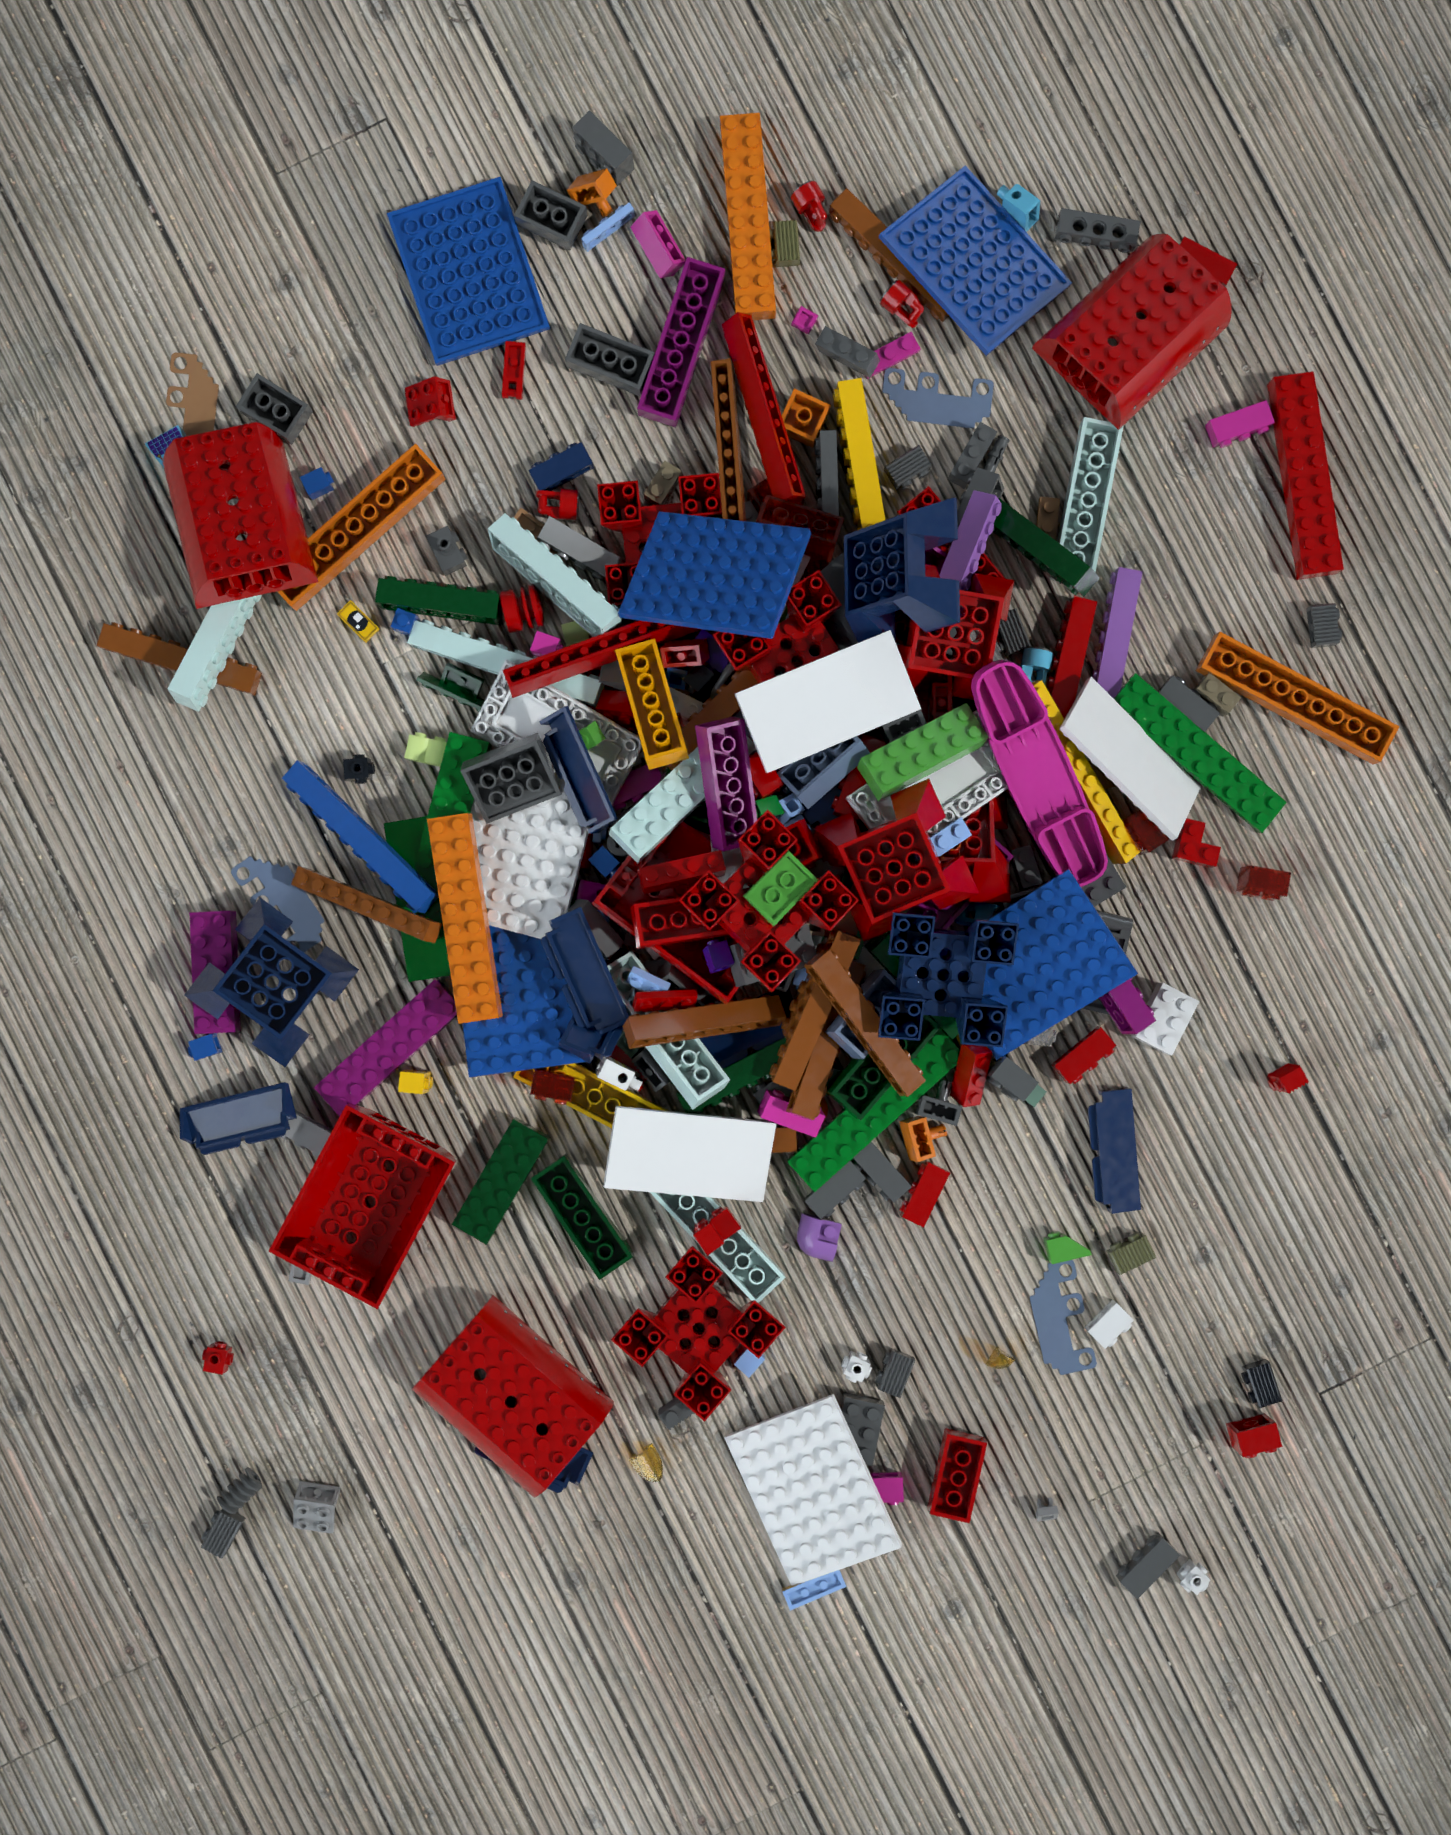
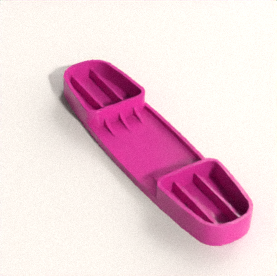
[971,660,1108,887]

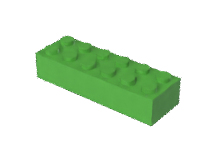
[857,703,988,802]

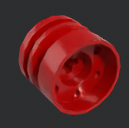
[500,584,544,633]

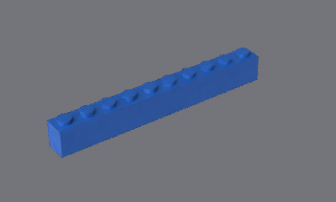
[282,760,439,914]

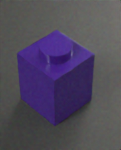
[703,939,734,974]

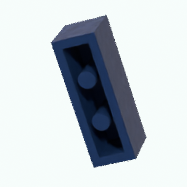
[528,442,594,491]

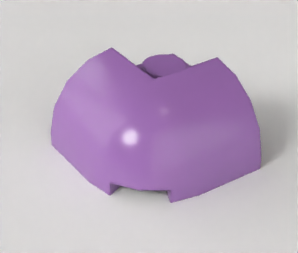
[797,1213,842,1262]

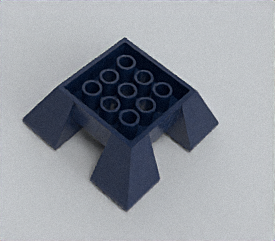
[844,498,960,643]
[184,897,359,1067]
[878,912,1019,1048]

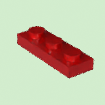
[633,989,698,1012]

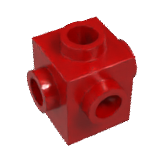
[202,1341,234,1375]

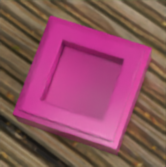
[791,306,818,335]

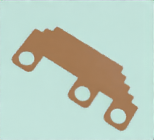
[166,352,219,436]

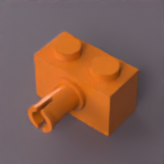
[567,168,617,217]
[899,1116,947,1162]

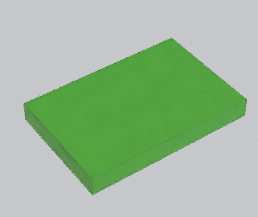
[743,850,818,926]

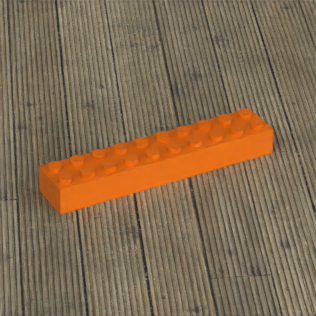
[720,113,776,321]
[277,443,446,611]
[1195,632,1400,765]
[427,813,503,1024]

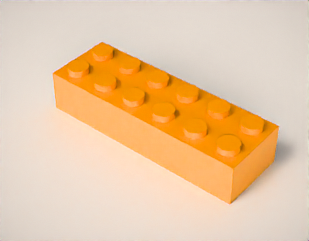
[615,639,689,770]

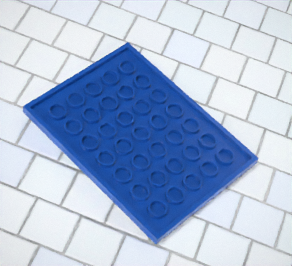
[878,165,1072,356]
[387,177,550,366]
[618,511,811,639]
[938,869,1138,1060]
[463,904,586,1078]

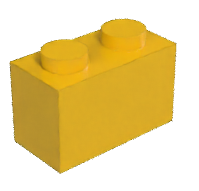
[398,1069,433,1094]

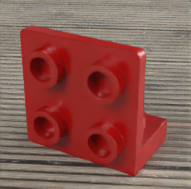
[405,376,456,427]

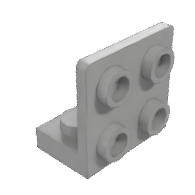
[293,1481,340,1533]

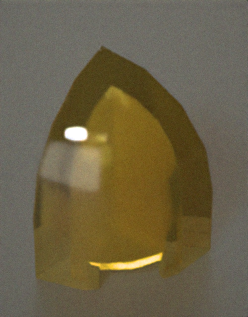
[986,1346,1015,1369]
[628,1443,663,1482]

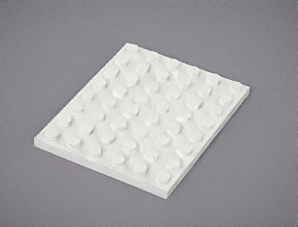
[471,773,590,939]
[724,1394,902,1586]

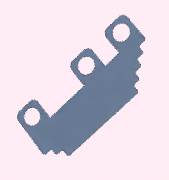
[882,368,994,428]
[231,856,324,953]
[1029,1260,1097,1375]

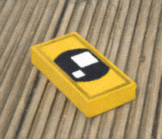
[337,600,380,643]

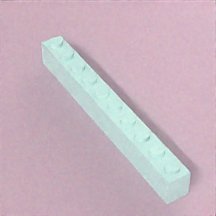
[407,619,605,707]

